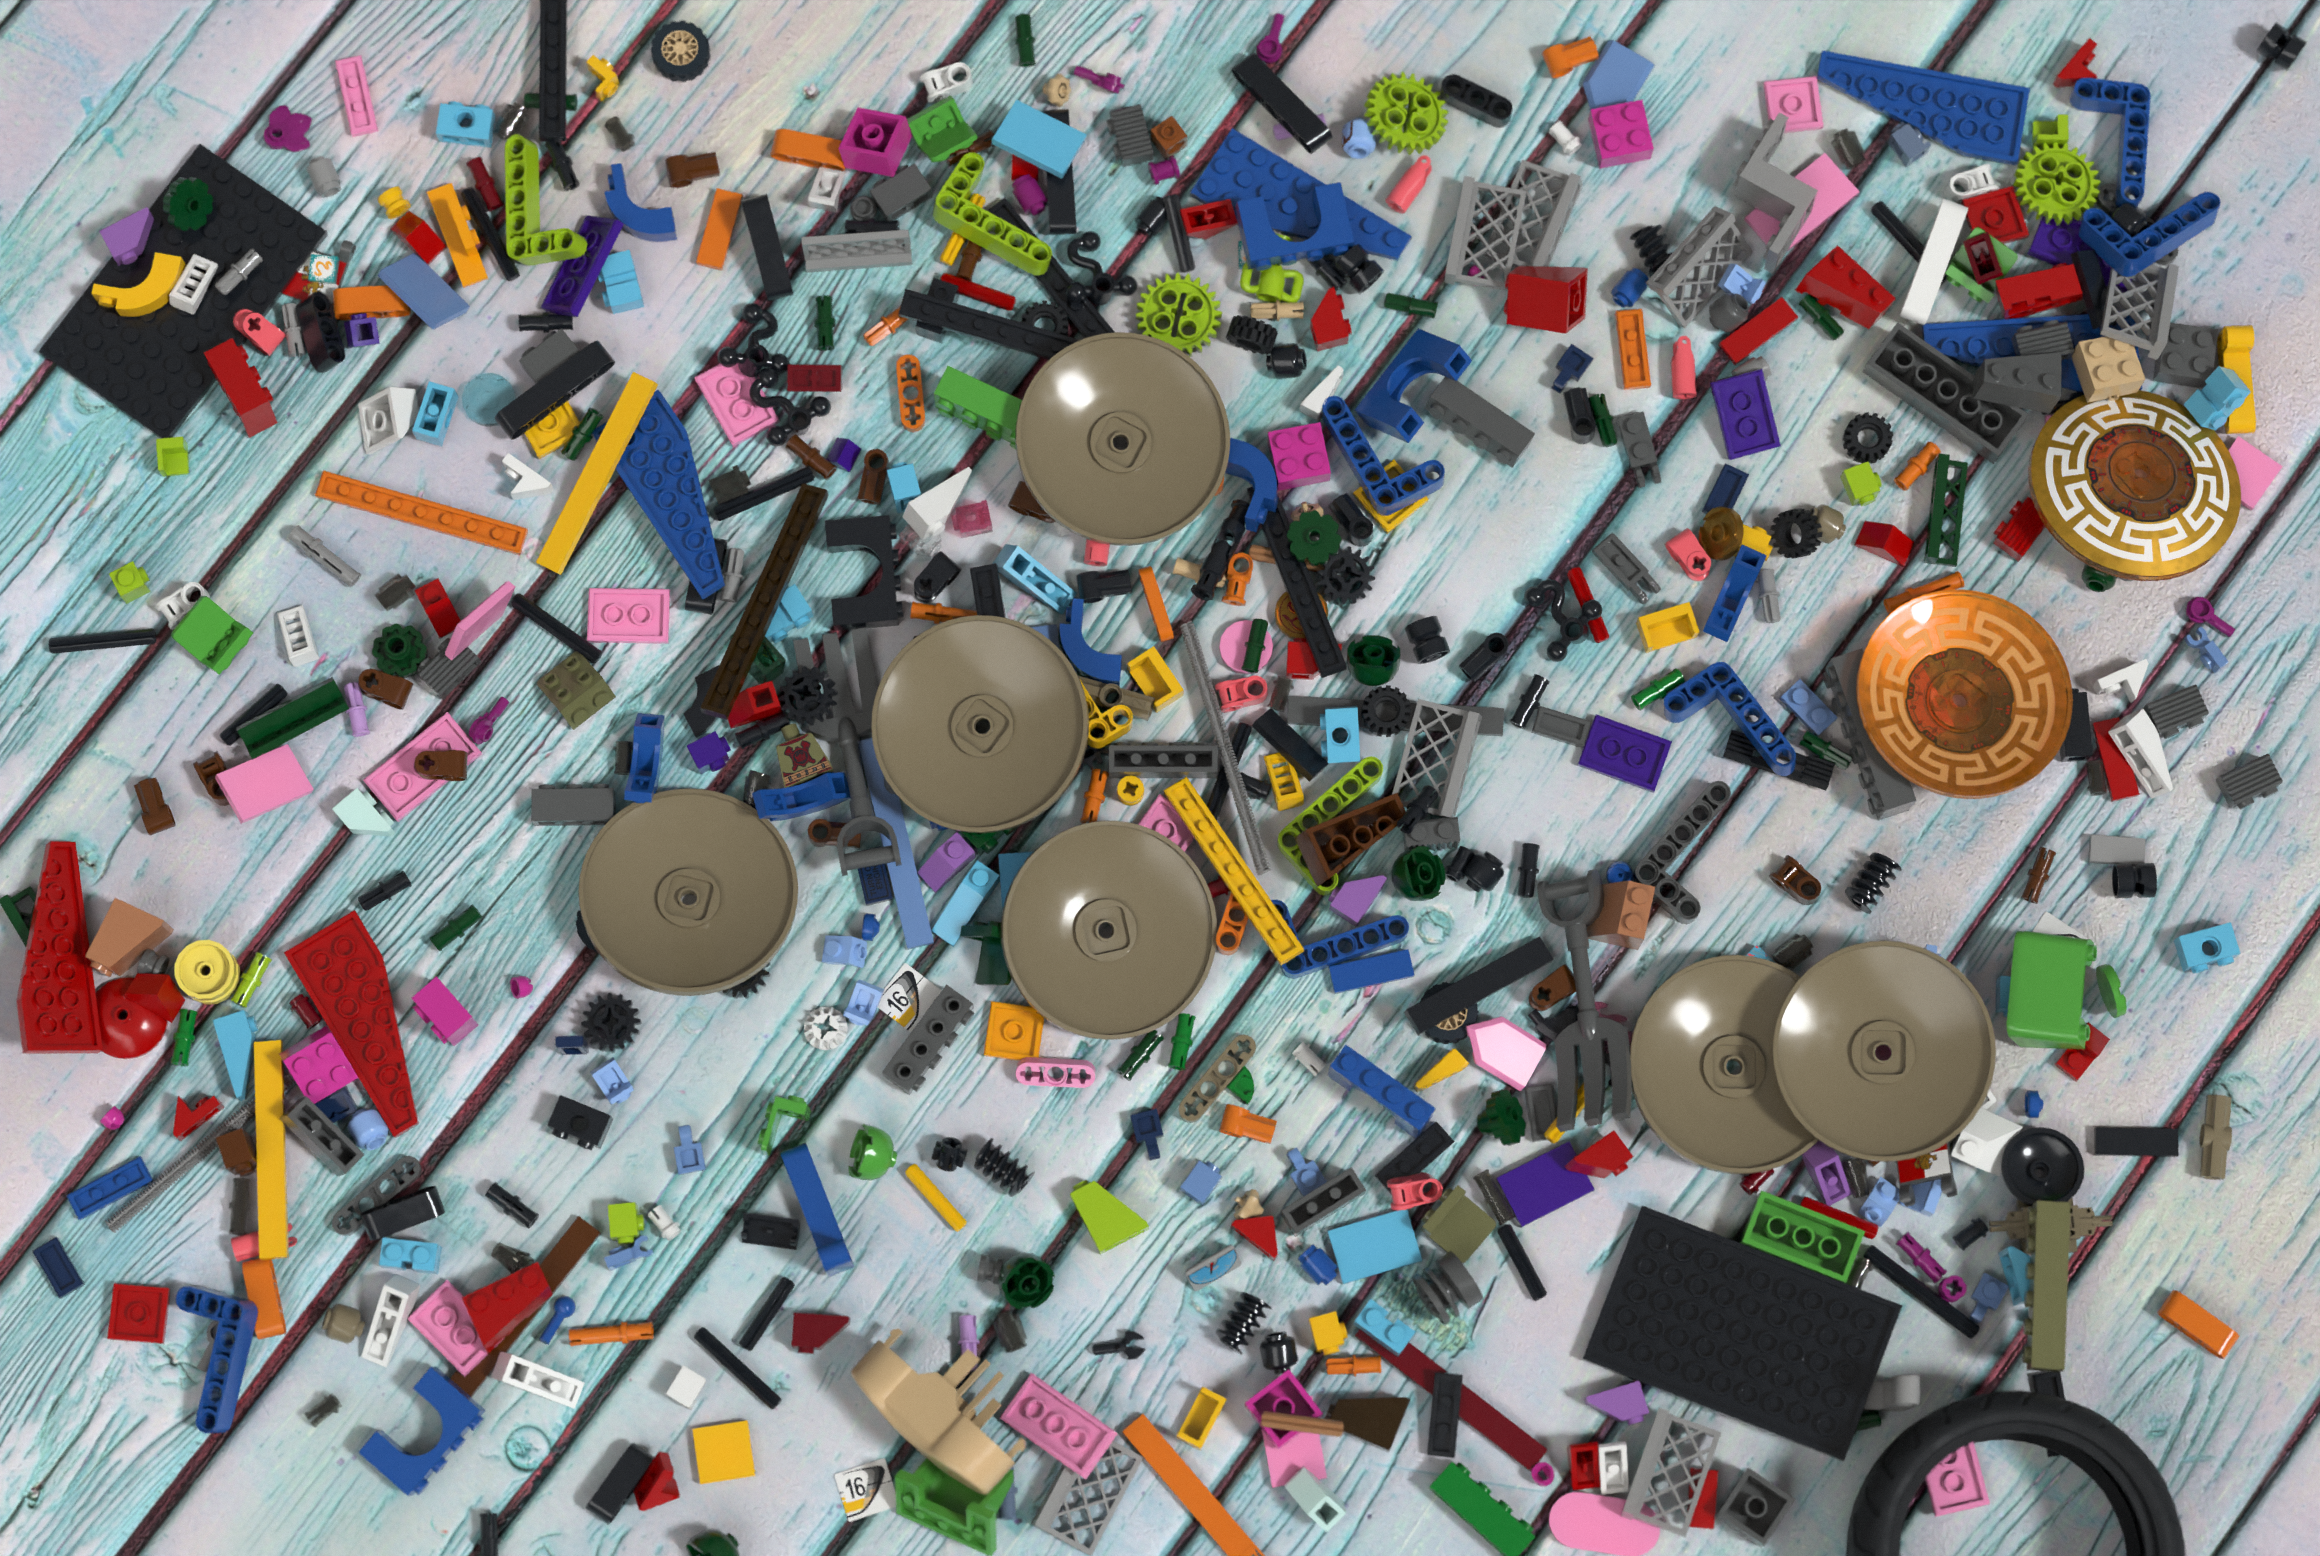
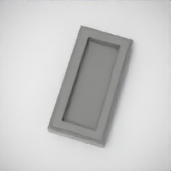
[2088,834,2145,866]

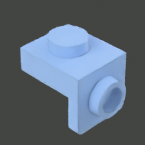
[1717,263,1766,304]
[822,935,867,968]
[843,979,884,1026]
[590,1057,634,1105]
[1858,1177,1899,1227]

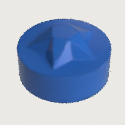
[1606,861,1634,883]
[862,913,880,941]
[2024,1091,2044,1118]

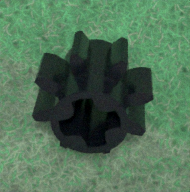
[932,1137,967,1172]

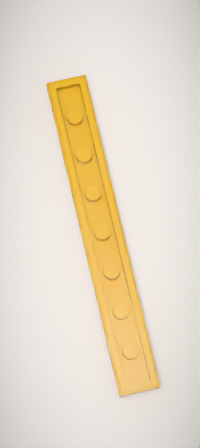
[536,372,658,575]
[1164,776,1304,966]
[254,1040,289,1260]

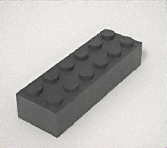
[1863,322,2029,464]
[1823,649,1917,820]

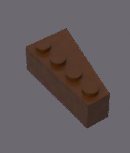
[1295,793,1406,887]

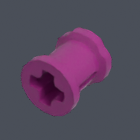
[1148,155,1180,185]
[1938,1275,1966,1303]

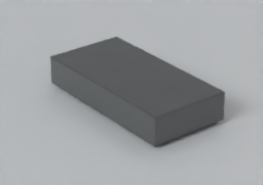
[1531,706,1591,748]
[1524,1084,1557,1142]

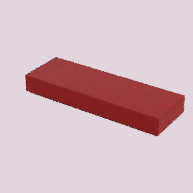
[1719,297,1798,366]
[2091,717,2140,802]

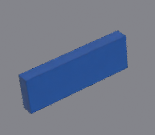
[1329,949,1415,994]
[66,1156,154,1220]

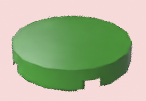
[2096,964,2127,1018]

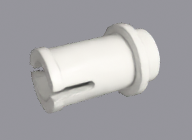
[1548,121,1581,155]
[1292,1042,1327,1077]
[647,1205,681,1241]

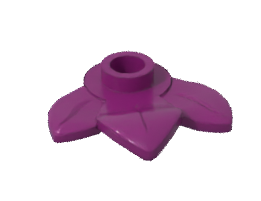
[263,105,312,152]

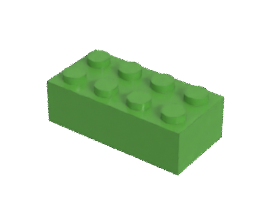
[934,366,1022,449]
[1740,1191,1865,1283]

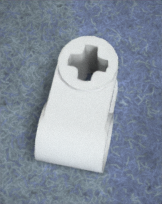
[920,62,973,103]
[1945,164,1999,204]
[156,582,210,630]

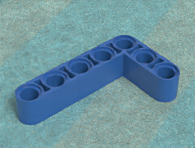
[2069,78,2151,208]
[2079,192,2221,277]
[1322,396,1445,516]
[1664,662,1796,776]
[1271,899,1409,979]
[780,1143,854,1277]
[176,1286,258,1433]

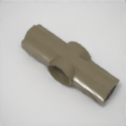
[1078,676,1155,721]
[2199,1095,2232,1180]

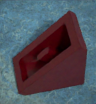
[1963,232,2003,285]

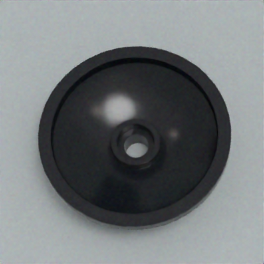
[2001,1127,2084,1207]

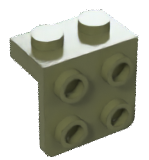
[537,651,616,730]
[1421,1185,1496,1264]

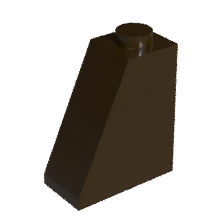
[1324,1397,1411,1452]

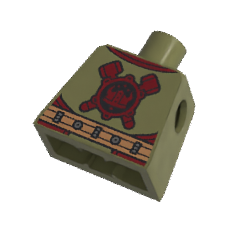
[776,723,834,788]

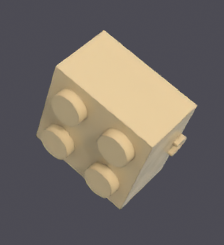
[2072,336,2145,403]

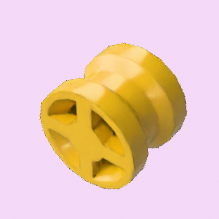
[377,186,411,219]
[1117,775,1144,806]

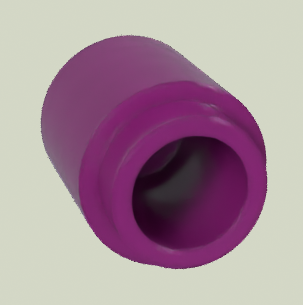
[1012,174,1048,216]

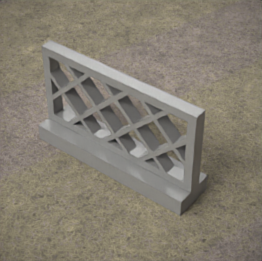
[1483,160,1583,267]
[1444,176,1526,291]
[1646,206,1753,328]
[801,230,912,273]
[2100,263,2179,360]
[1392,699,1482,818]
[1621,1408,1721,1537]
[1031,1441,1144,1556]

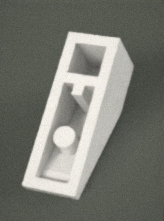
[903,467,972,540]
[2108,709,2173,799]
[361,1274,421,1367]
[491,1352,584,1409]

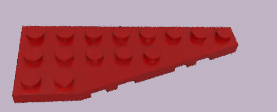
[16,841,103,1054]
[284,910,419,1138]

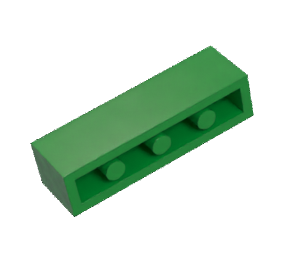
[1429,1462,1535,1556]

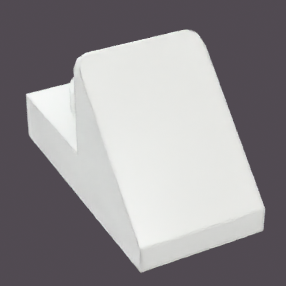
[808,167,845,212]
[502,453,554,500]
[2093,659,2149,703]
[1598,1441,1629,1494]

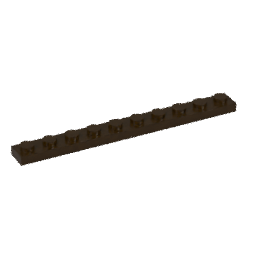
[700,483,829,720]

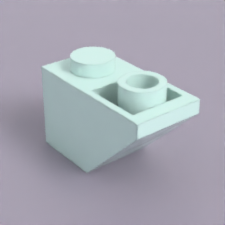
[332,788,395,836]
[1284,1466,1346,1532]

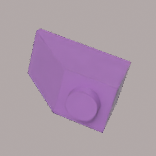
[99,207,154,266]
[917,832,976,893]
[1328,875,1387,927]
[1802,1140,1852,1206]
[1584,1381,1649,1426]

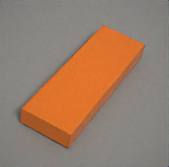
[696,188,743,271]
[1615,309,1651,390]

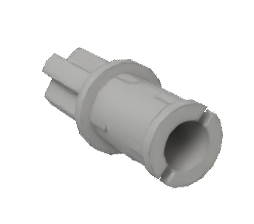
[215,249,263,295]
[282,303,306,357]
[720,548,744,602]
[1758,569,1781,623]

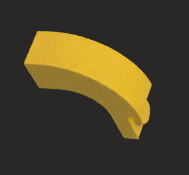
[91,252,186,317]

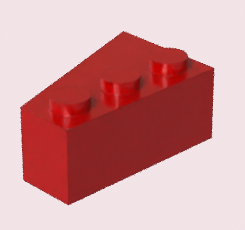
[1795,245,1896,329]
[1995,263,2083,319]
[204,338,277,438]
[461,1262,553,1354]

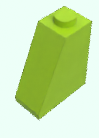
[1070,1180,1149,1255]

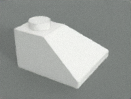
[358,387,419,455]
[1950,1108,2022,1176]

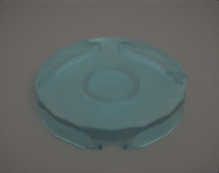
[462,373,516,427]

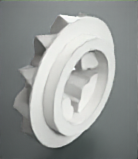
[804,1007,848,1050]

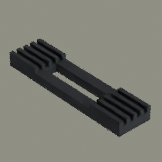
[1723,730,1835,791]

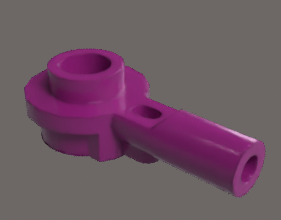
[1256,13,1285,63]
[1074,65,1125,94]
[2186,597,2235,637]
[469,697,509,744]

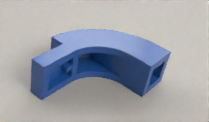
[604,163,677,242]
[1225,438,1278,532]
[1703,544,1767,642]
[1060,598,1122,687]
[624,713,665,803]
[752,772,850,821]

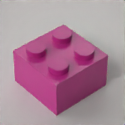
[1588,100,1654,169]
[838,107,912,177]
[1267,422,1331,491]
[412,976,478,1046]
[279,1025,358,1104]
[1244,1369,1323,1450]

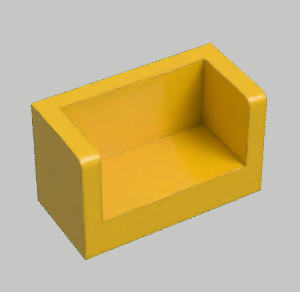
[1636,602,1699,653]
[1127,646,1184,713]
[1176,1386,1227,1451]

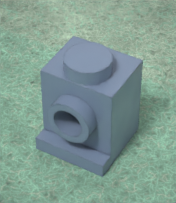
[1888,122,1931,167]

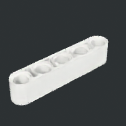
[1899,198,1968,325]

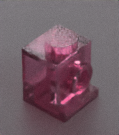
[951,500,993,538]

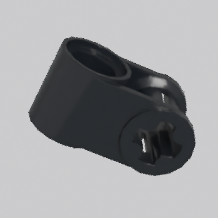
[914,551,962,603]

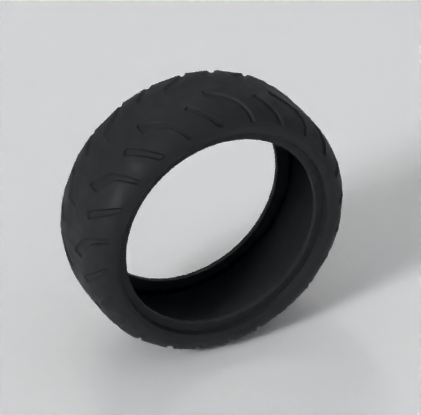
[1846,1391,2186,1556]

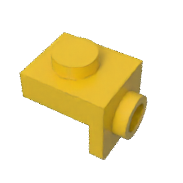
[586,55,619,101]

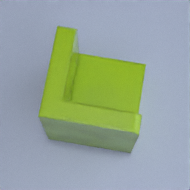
[2032,114,2069,148]
[156,437,189,477]

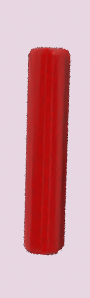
[940,273,1016,311]
[1567,567,1609,643]
[1800,1197,1879,1239]

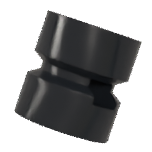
[2256,22,2307,71]
[1334,244,1384,294]
[1405,616,1450,664]
[2112,863,2157,898]

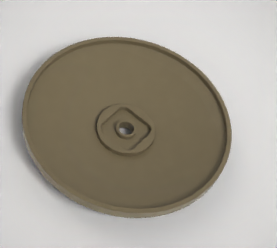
[1015,332,1230,546]
[871,615,1089,833]
[579,788,798,996]
[1001,821,1217,1040]
[1773,941,1996,1162]
[1630,955,1818,1174]

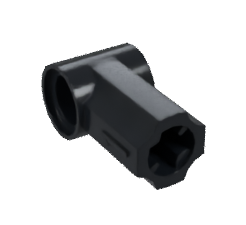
[1563,387,1596,444]
[1328,493,1373,547]
[1076,570,1132,604]
[1459,632,1509,683]

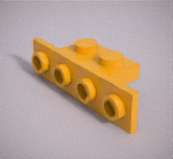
[427,183,488,288]

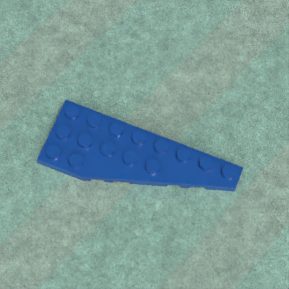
[1817,50,2030,165]
[1190,128,1412,261]
[1921,314,2142,393]
[592,389,725,600]

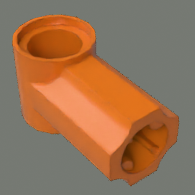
[1542,36,1599,78]
[1219,1104,1277,1144]

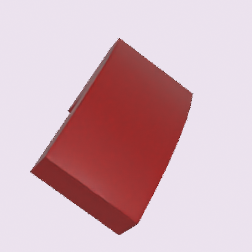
[1687,1467,1718,1529]

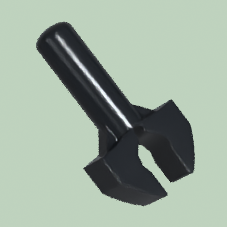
[1092,1331,1145,1360]

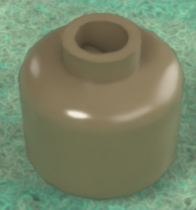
[1809,504,1846,544]
[322,1304,365,1344]

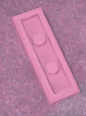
[335,55,378,137]

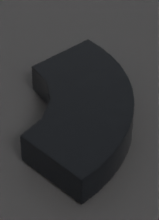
[683,665,719,738]

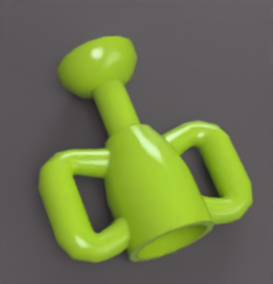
[1240,234,1304,303]

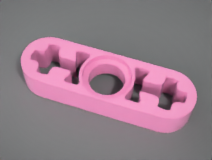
[1016,1057,1096,1088]

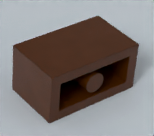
[216,1128,257,1177]

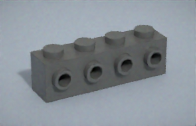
[1424,377,1535,468]
[1109,742,1218,779]
[882,984,975,1095]

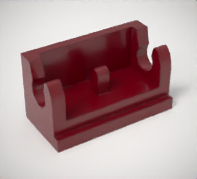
[787,365,843,392]

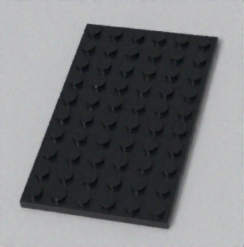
[39,144,328,438]
[1583,1206,1902,1462]

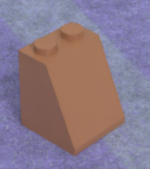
[1587,881,1655,950]
[85,898,174,977]

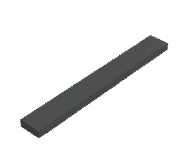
[1287,696,1504,736]

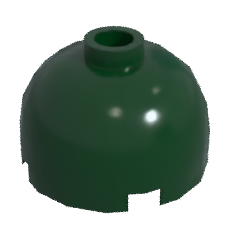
[1347,635,1401,686]
[1391,846,1446,901]
[998,1253,1055,1310]
[686,1529,740,1556]

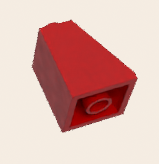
[1504,266,1588,334]

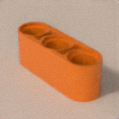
[770,129,845,172]
[333,285,411,320]
[1216,893,1249,956]
[242,1258,286,1340]
[2157,1290,2239,1359]

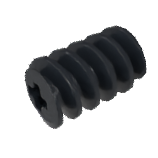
[1630,225,1673,276]
[1845,852,1902,914]
[974,1138,1035,1197]
[1215,1292,1272,1355]

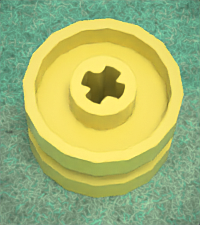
[174,940,241,1005]

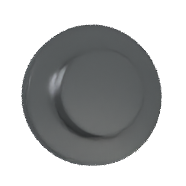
[850,196,877,221]

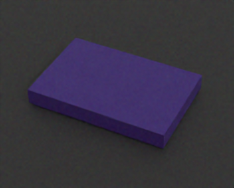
[1709,368,1781,460]
[1577,714,1672,793]
[1496,1141,1595,1228]

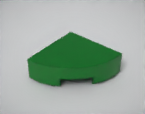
[1227,1066,1254,1105]

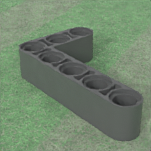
[1633,781,1731,924]

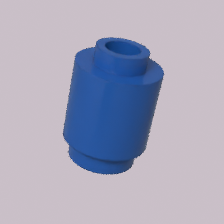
[1611,268,1649,308]
[1298,1244,1338,1286]

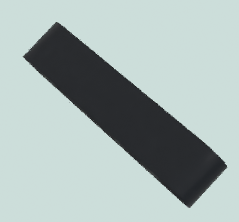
[1231,52,1333,154]
[1042,109,1077,235]
[494,340,615,440]

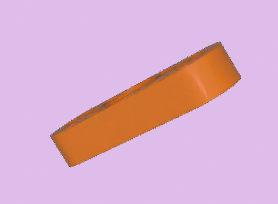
[896,354,925,432]
[1138,566,1174,642]

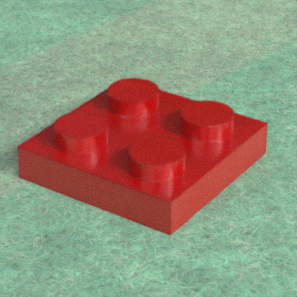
[1961,186,2029,244]
[107,1284,171,1344]

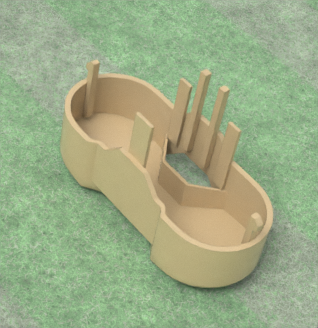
[851,1329,1025,1495]

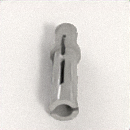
[288,525,361,588]

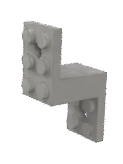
[1734,113,1818,274]

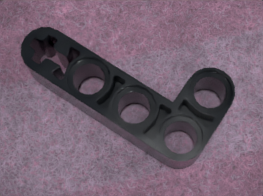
[741,194,794,301]

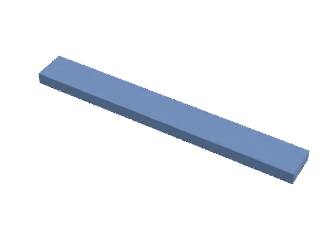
[859,738,934,950]

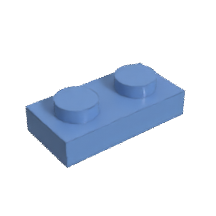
[1780,679,1838,736]

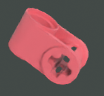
[233,309,286,357]
[1665,528,1711,581]
[1215,675,1268,713]
[1387,1172,1443,1211]

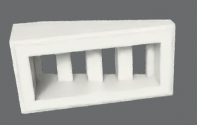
[169,254,218,314]
[1300,366,1343,421]
[277,605,319,667]

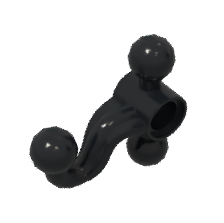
[1065,231,1137,305]
[717,303,790,377]
[749,368,831,446]
[1524,579,1602,662]

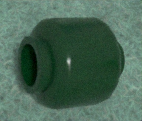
[2081,558,2119,592]

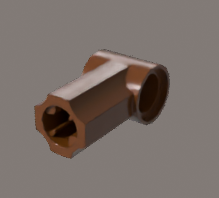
[665,152,720,188]
[857,449,889,505]
[134,778,176,836]
[808,819,861,848]

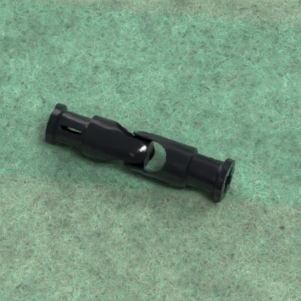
[1191,499,1250,601]

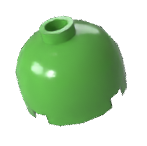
[848,1124,897,1181]

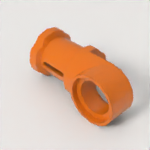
[1222,553,1253,606]

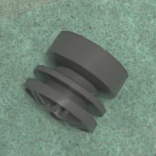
[1412,1251,1483,1325]

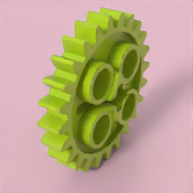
[1364,72,1448,155]
[2013,143,2100,225]
[1136,272,1222,357]

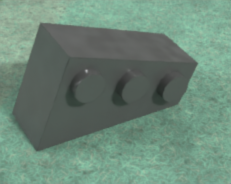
[1973,352,2061,414]

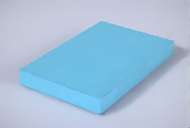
[991,100,1087,179]
[1327,1209,1423,1284]

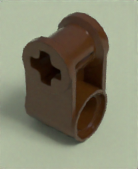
[1008,481,1056,523]
[358,668,413,710]
[414,750,468,781]
[193,751,230,806]
[1769,855,1821,905]
[1528,964,1576,1011]

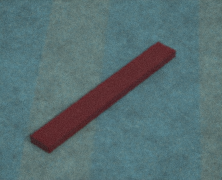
[1355,1329,1548,1472]

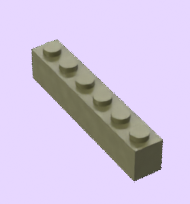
[2022,1200,2070,1372]

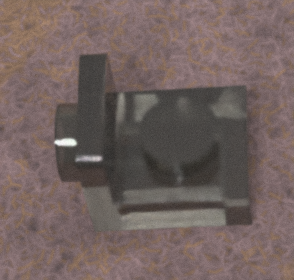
[709,465,751,504]

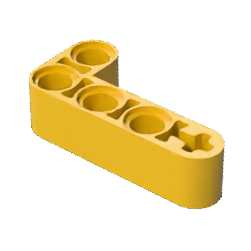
[2217,325,2256,434]
[1079,678,1133,749]

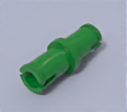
[1631,668,1685,711]
[171,1009,198,1066]
[1168,1013,1196,1070]

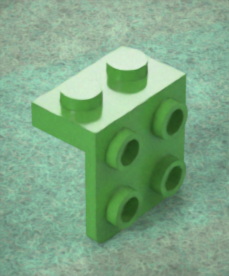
[907,95,978,162]
[1945,227,2018,303]
[171,596,253,675]
[758,1095,811,1156]

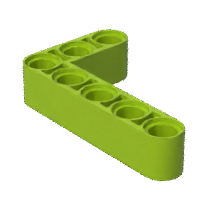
[505,134,587,266]
[932,153,1052,275]
[1277,756,1383,896]

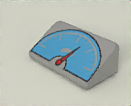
[1185,1244,1241,1291]

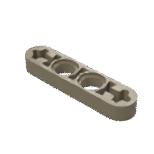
[1179,1035,1256,1123]

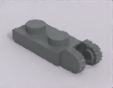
[1617,411,1661,488]
[1592,533,1661,604]

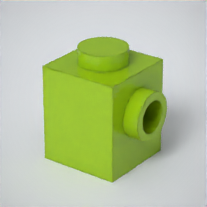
[1840,461,1882,506]
[109,561,151,604]
[608,1202,645,1245]

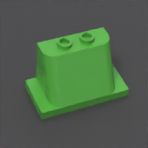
[895,1458,1014,1556]

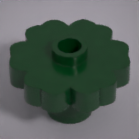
[163,177,213,231]
[1287,510,1342,566]
[372,624,428,679]
[1477,1090,1526,1146]

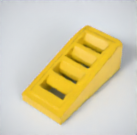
[1263,752,1304,811]
[1414,1049,1469,1092]

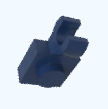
[1551,344,1594,394]
[1130,1109,1164,1161]

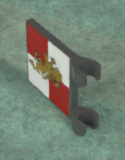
[282,240,356,308]
[1896,1142,1958,1206]

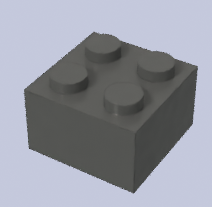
[2153,322,2218,389]
[1715,1468,1795,1547]

